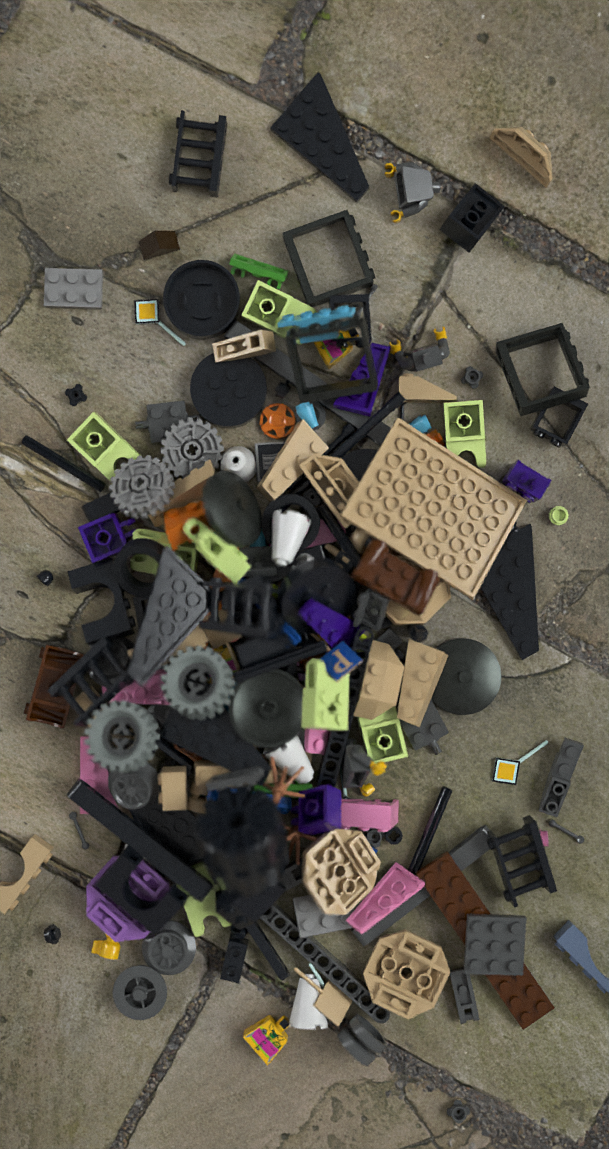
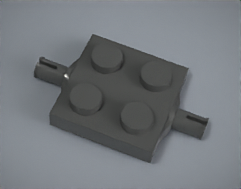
[135,401,200,443]
[399,700,449,755]

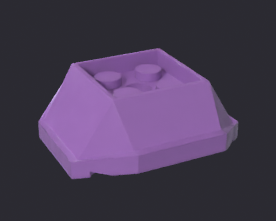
[86,856,169,942]

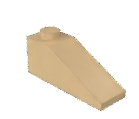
[212,330,276,363]
[397,373,457,403]

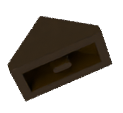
[138,231,180,260]

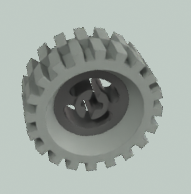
[161,646,235,720]
[84,701,160,773]

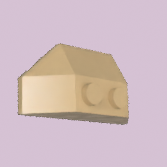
[490,127,552,188]
[299,454,359,528]
[353,640,404,720]

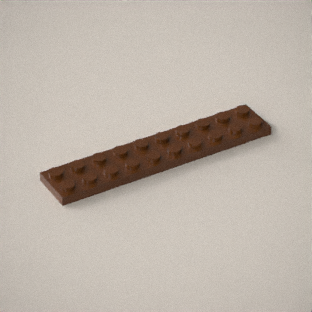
[416,851,555,1030]

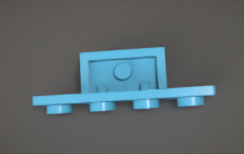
[277,305,356,344]

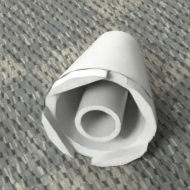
[219,446,256,483]
[272,510,311,567]
[263,735,314,784]
[289,974,328,1029]

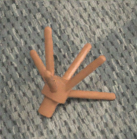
[263,757,305,804]
[284,824,318,865]

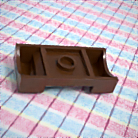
[351,539,440,616]
[23,644,84,729]

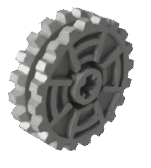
[161,417,224,479]
[109,455,175,519]

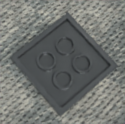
[464,914,526,975]

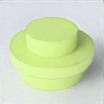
[549,506,569,525]

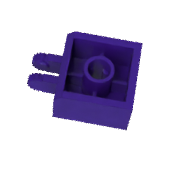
[501,460,551,503]
[78,513,136,563]
[291,785,342,836]

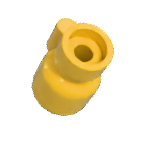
[91,934,121,959]

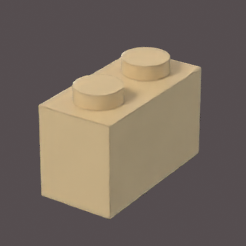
[158,766,188,811]

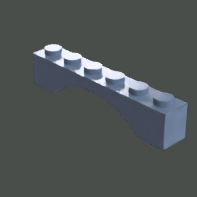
[553,920,609,994]

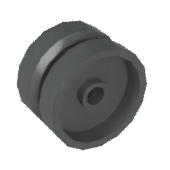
[337,1014,387,1066]

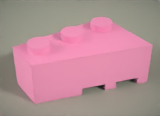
[341,799,399,832]

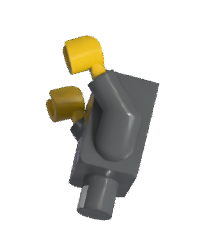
[385,162,441,223]
[389,327,450,372]
[341,738,387,797]

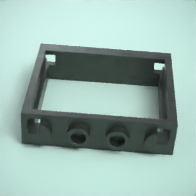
[283,210,375,307]
[285,316,378,403]
[496,323,590,416]

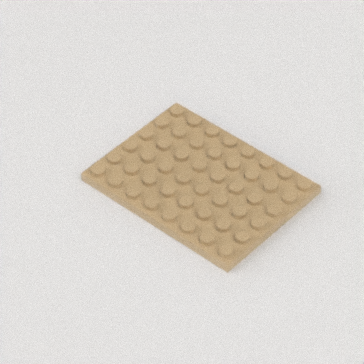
[340,418,527,599]

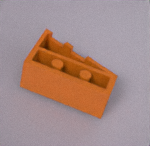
[163,501,214,551]

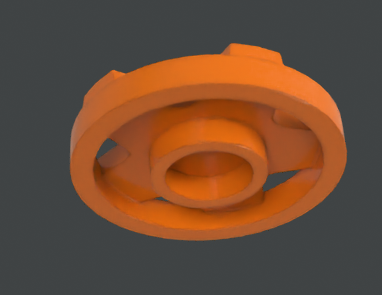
[260,403,296,439]

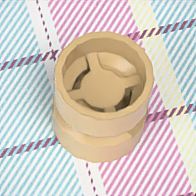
[187,781,208,814]

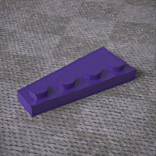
[333,343,390,417]
[298,598,365,649]

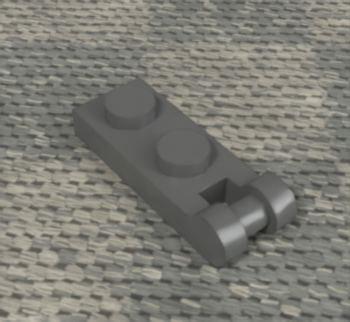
[206,767,264,791]
[450,967,480,1024]

